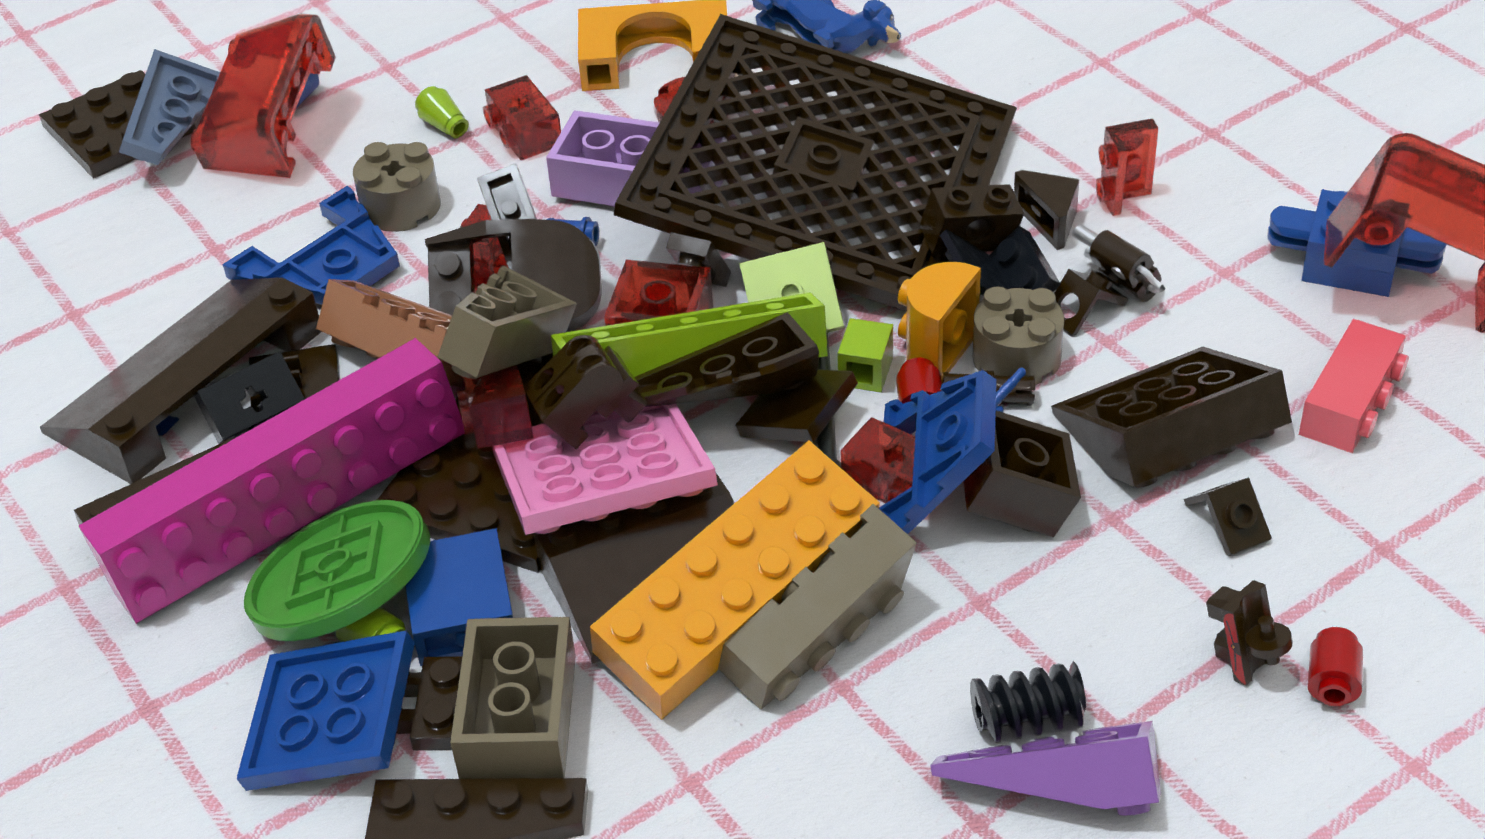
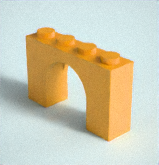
[578,0,727,91]

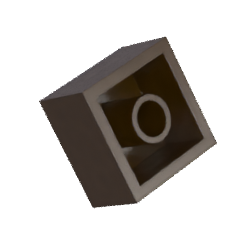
[963,410,1081,537]

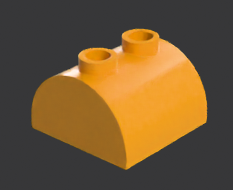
[898,262,981,379]

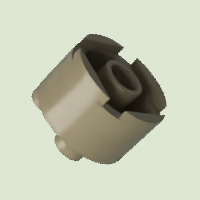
[353,142,441,232]
[972,287,1064,385]

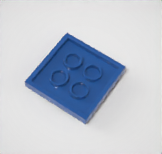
[236,630,415,791]

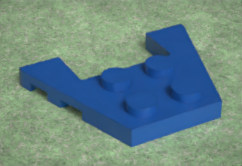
[223,186,400,305]
[879,370,996,534]

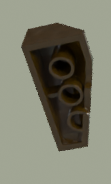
[634,312,819,407]

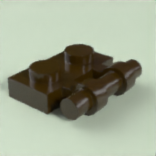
[394,656,462,751]

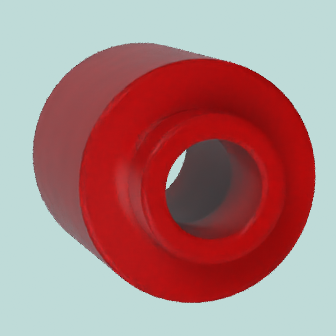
[896,357,942,404]
[1308,627,1363,706]

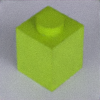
[837,318,893,393]

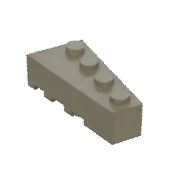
[718,504,917,710]

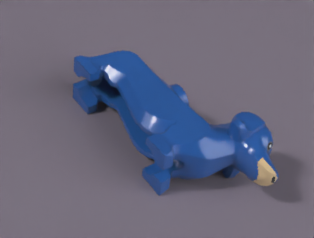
[752,0,901,54]

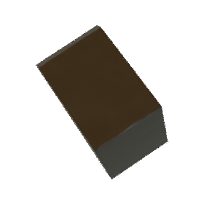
[1014,170,1080,250]

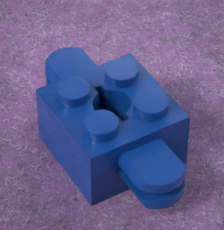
[1267,189,1446,297]

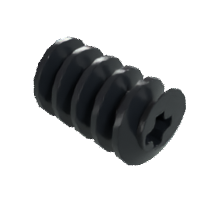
[970,661,1086,743]

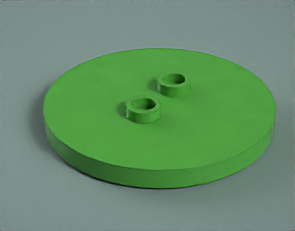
[244,500,430,641]

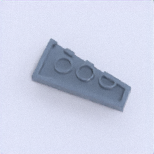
[119,49,228,165]

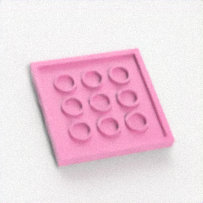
[490,404,718,535]

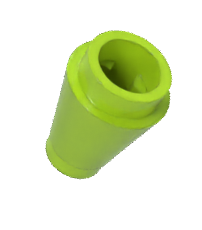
[415,86,469,139]

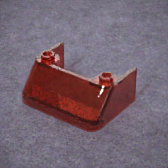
[1324,133,1485,333]

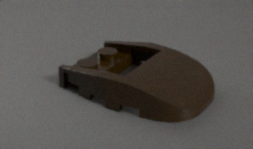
[425,219,602,332]

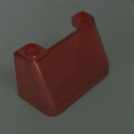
[191,13,336,178]

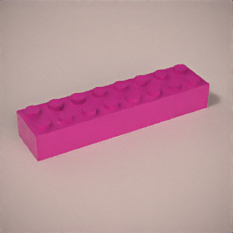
[78,338,467,624]

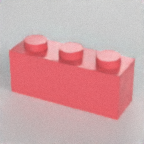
[1299,319,1409,453]

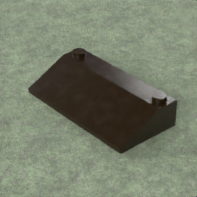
[40,277,322,484]

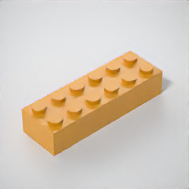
[590,440,880,720]

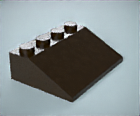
[1051,347,1292,488]
[533,473,734,664]

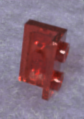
[1096,118,1159,216]

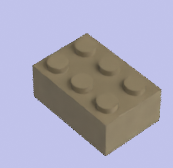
[450,617,576,779]

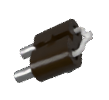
[1072,224,1165,302]

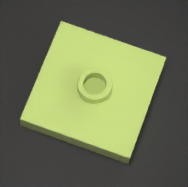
[739,242,845,333]

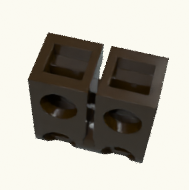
[523,335,648,449]

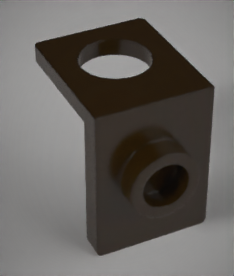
[1054,269,1129,335]
[1183,477,1272,555]

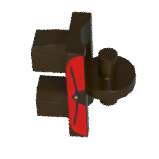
[1206,580,1293,686]

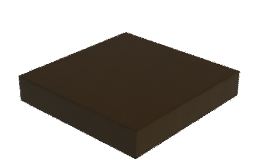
[735,370,858,442]

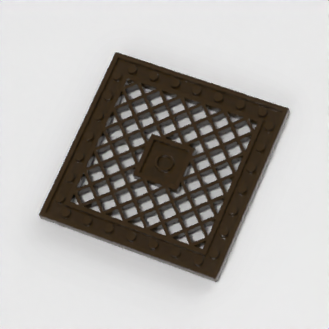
[614,14,1017,311]

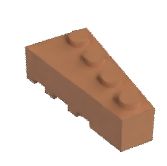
[316,279,471,387]

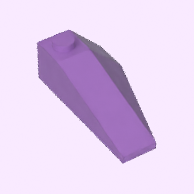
[930,721,1161,816]

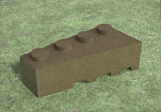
[437,266,577,379]

